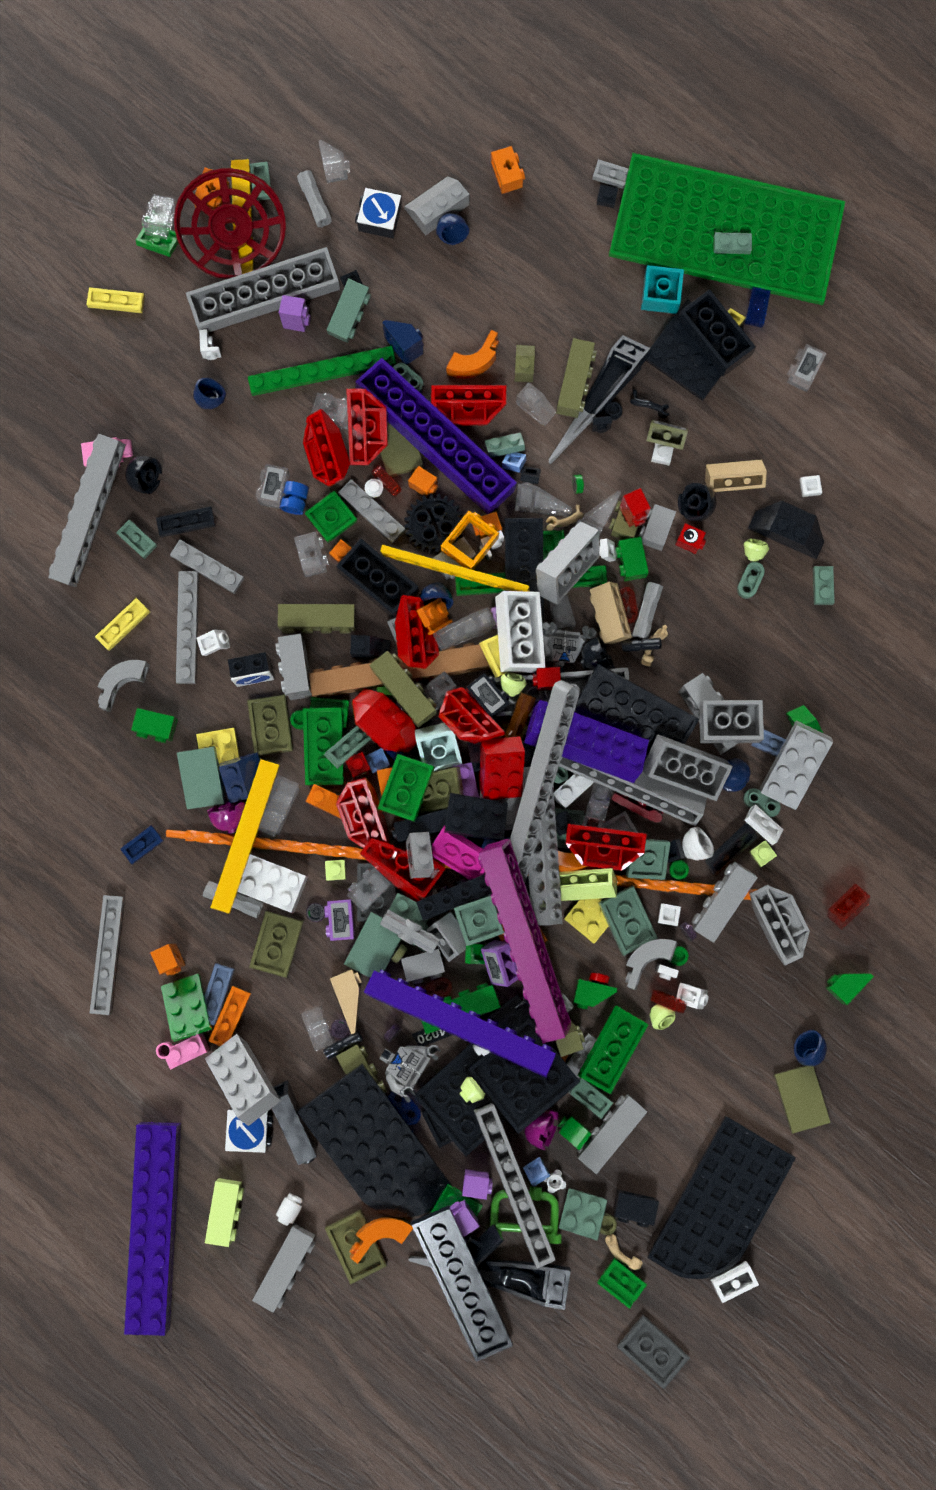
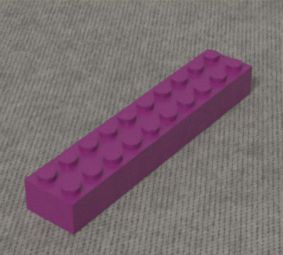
[478,838,572,1043]

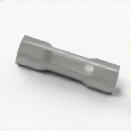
[297,170,332,227]
[632,582,663,640]
[203,881,264,918]

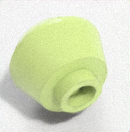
[744,539,769,562]
[500,672,527,697]
[650,1004,675,1030]
[460,1077,485,1103]

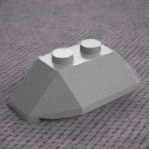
[749,885,810,966]

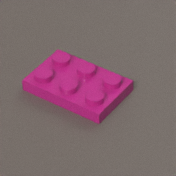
[431,825,485,880]

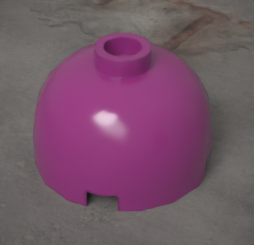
[207,800,245,833]
[524,1109,558,1150]

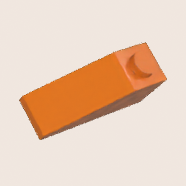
[306,784,341,819]

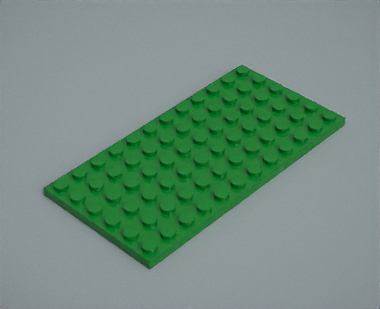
[609,153,846,305]

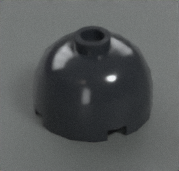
[125,456,162,494]
[678,483,717,521]
[580,636,615,671]

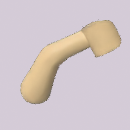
[546,505,584,531]
[641,625,668,667]
[605,1234,642,1270]

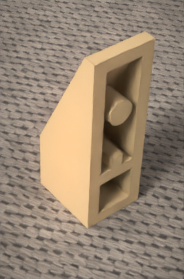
[330,969,362,1034]

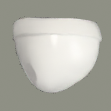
[682,827,714,861]

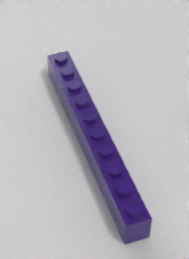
[364,970,556,1078]

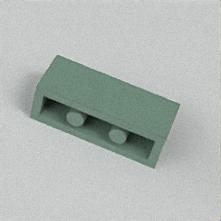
[327,278,371,343]

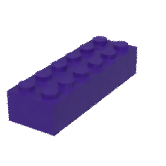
[524,700,649,783]

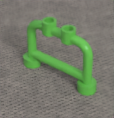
[490,1187,562,1244]

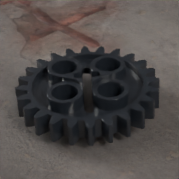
[404,493,465,555]

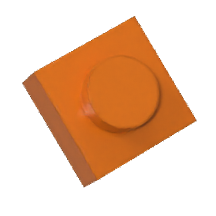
[329,539,352,563]

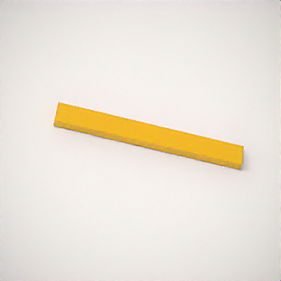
[231,159,254,274]
[380,545,530,592]
[210,759,280,914]

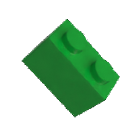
[615,537,649,582]
[131,708,178,743]

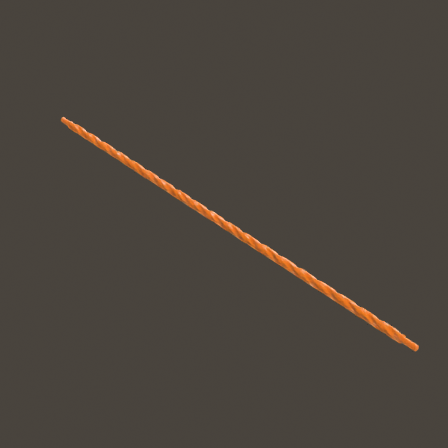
[166,830,758,900]

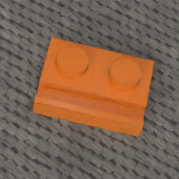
[416,598,453,635]

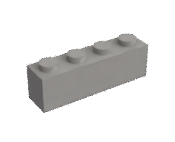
[692,862,758,943]
[576,1094,647,1174]
[252,1223,316,1313]

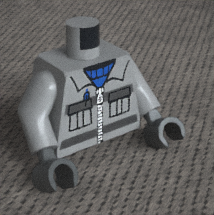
[542,622,596,673]
[380,1045,441,1102]

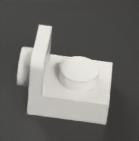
[199,329,221,360]
[479,530,504,560]
[196,630,230,656]
[675,983,709,1009]

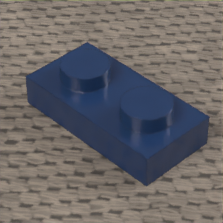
[120,825,164,865]

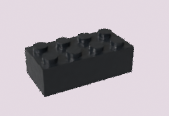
[677,289,756,377]
[336,539,419,619]

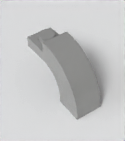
[98,660,150,712]
[625,939,677,990]

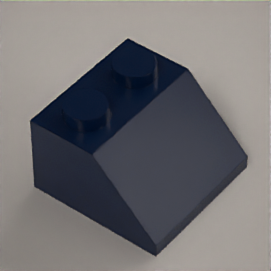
[382,320,424,365]
[219,752,260,804]

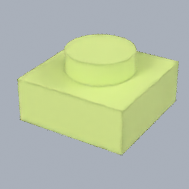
[749,840,777,867]
[325,860,346,881]

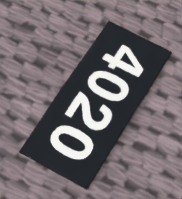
[412,1029,452,1046]

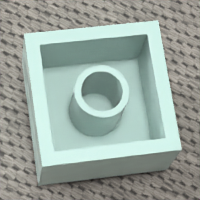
[414,723,462,771]

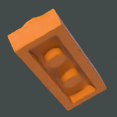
[208,986,251,1046]

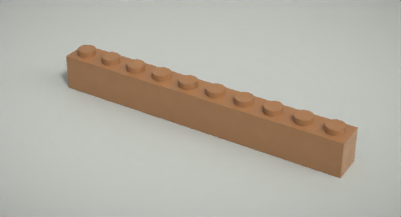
[308,643,491,698]

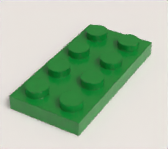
[303,707,344,785]
[577,1006,649,1094]

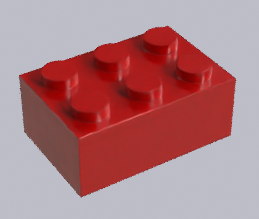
[479,736,525,800]

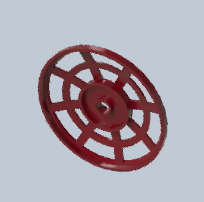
[174,168,286,279]

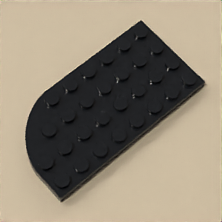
[297,1063,453,1218]
[647,1115,796,1279]

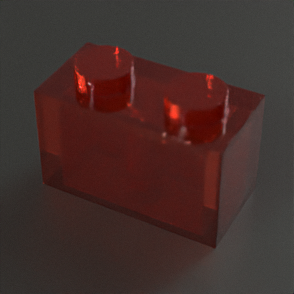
[827,883,871,930]

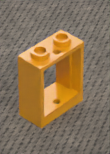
[441,511,499,570]

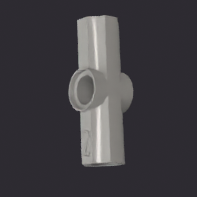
[380,909,440,954]

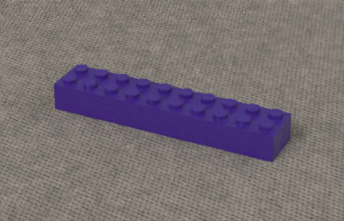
[355,358,517,514]
[124,1122,181,1336]

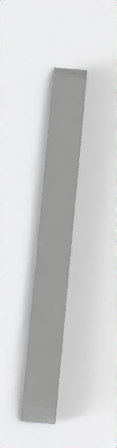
[510,680,579,883]

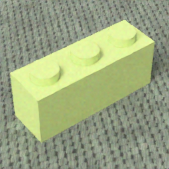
[559,868,617,901]
[205,1178,244,1247]

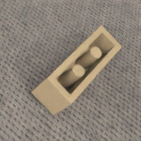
[705,460,767,492]
[590,582,632,644]

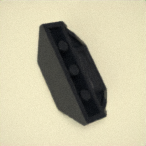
[748,500,824,559]

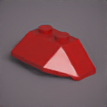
[431,385,506,425]
[346,388,388,465]
[303,409,350,486]
[395,595,439,669]
[439,687,505,744]
[352,688,417,753]
[336,778,390,848]
[565,824,647,871]

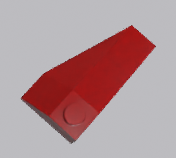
[360,838,446,902]

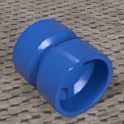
[279,481,309,515]

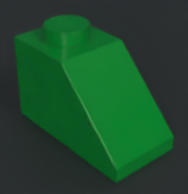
[786,705,823,733]
[825,973,874,1005]
[572,979,618,1010]
[557,1114,591,1150]

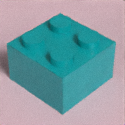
[641,265,684,314]

